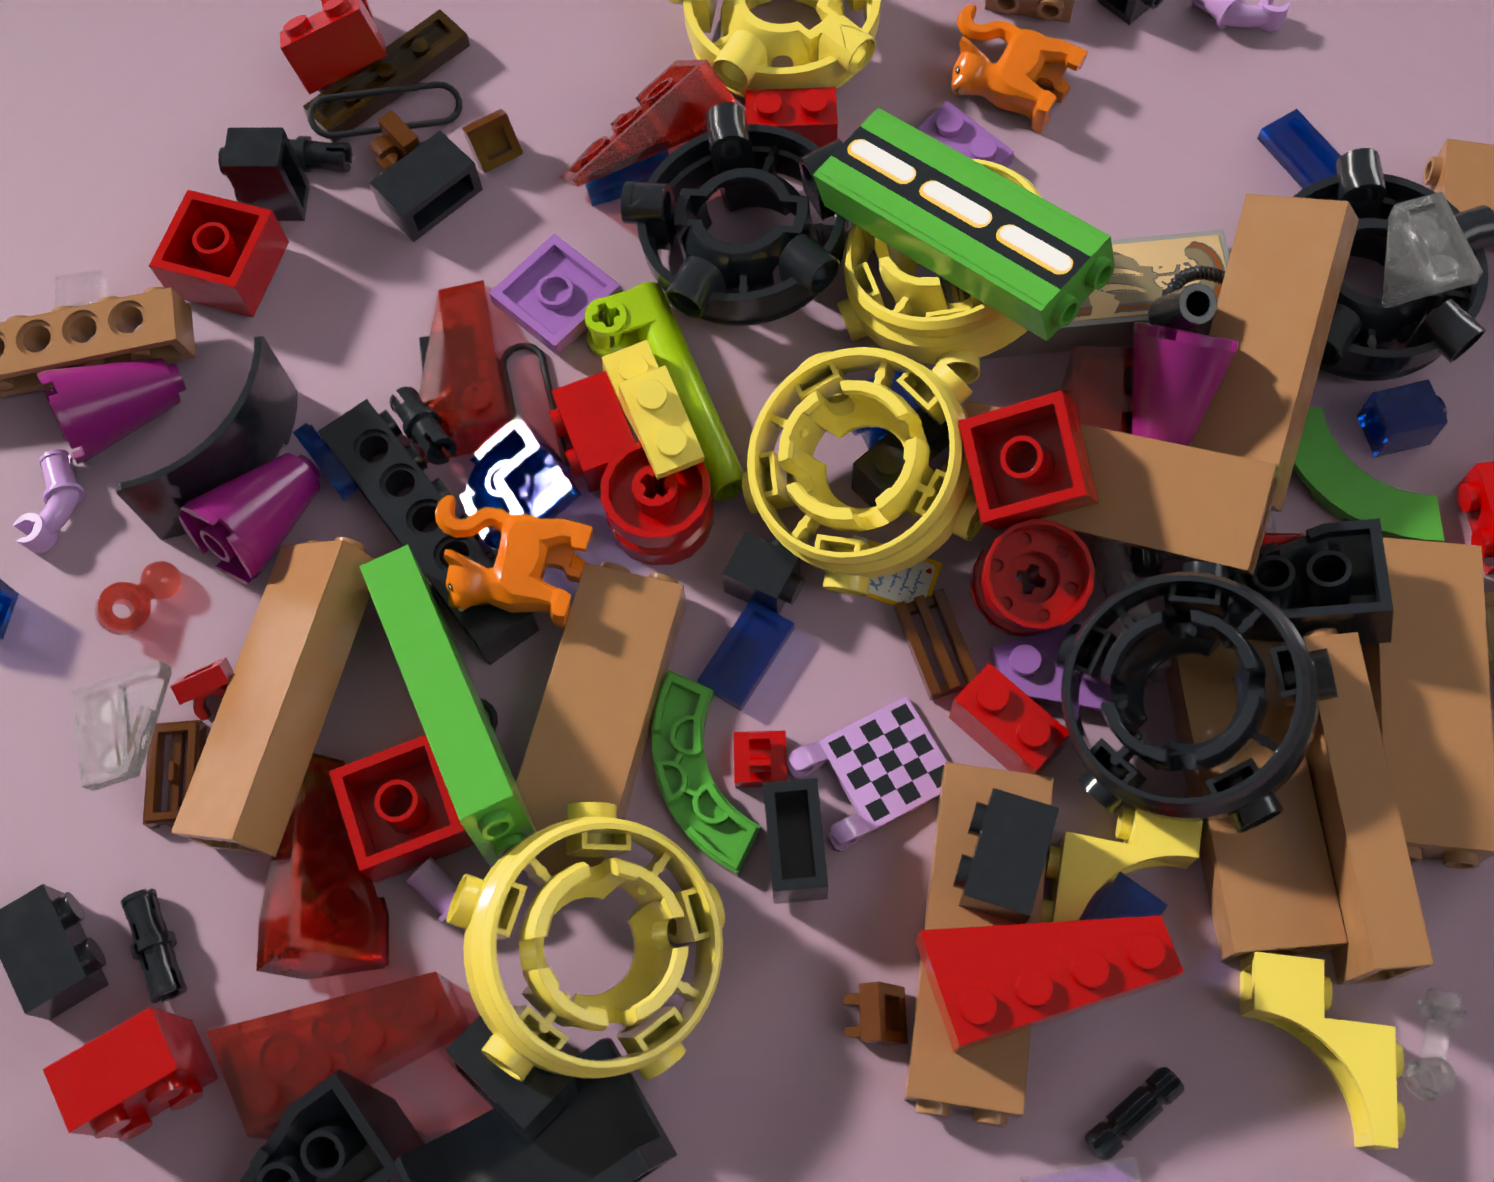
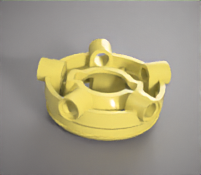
[669,0,881,99]
[837,159,1042,385]
[742,347,983,596]
[446,802,725,1082]

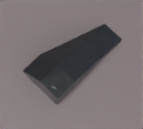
[1164,518,1394,644]
[239,1069,425,1182]

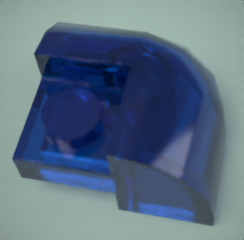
[460,414,582,550]

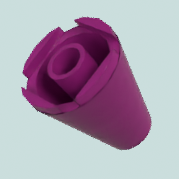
[1132,322,1239,446]
[37,358,186,464]
[178,453,320,584]

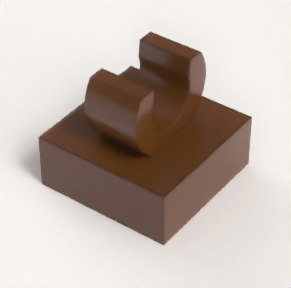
[462,109,524,173]
[369,110,420,170]
[843,981,908,1046]

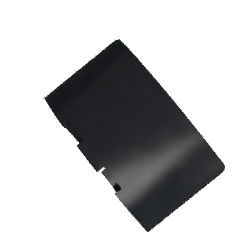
[116,336,297,540]
[394,1038,677,1182]

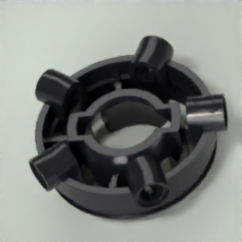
[620,102,849,326]
[1293,148,1494,381]
[1056,561,1338,833]

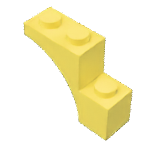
[602,340,705,480]
[1041,804,1203,923]
[1240,952,1405,1150]

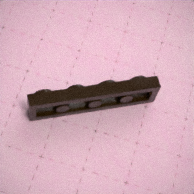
[302,9,470,142]

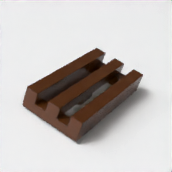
[894,588,978,701]
[143,720,206,829]

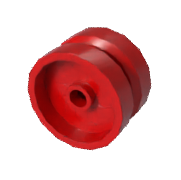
[601,441,714,565]

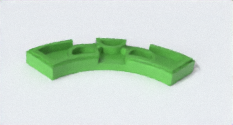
[1293,408,1445,542]
[651,670,762,877]

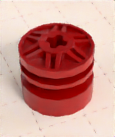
[970,519,1095,636]

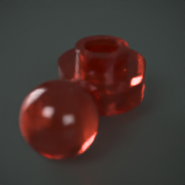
[95,561,182,635]

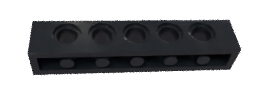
[318,399,539,665]

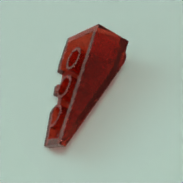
[560,60,738,187]
[419,280,516,463]
[256,753,389,980]

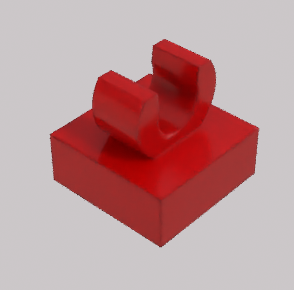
[170,657,233,721]
[734,730,787,788]

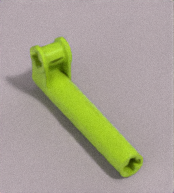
[584,282,744,501]

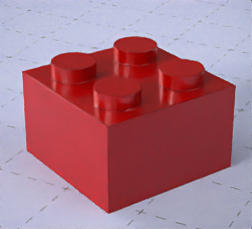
[149,190,289,317]
[958,390,1099,530]
[329,734,475,883]
[43,1007,218,1141]

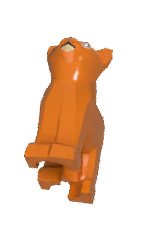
[951,4,1088,134]
[435,495,593,628]

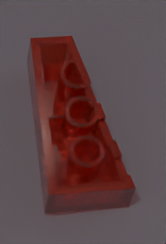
[206,971,470,1140]

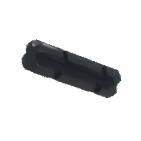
[1085,1066,1184,1161]

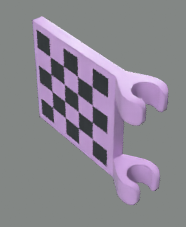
[787,696,947,852]

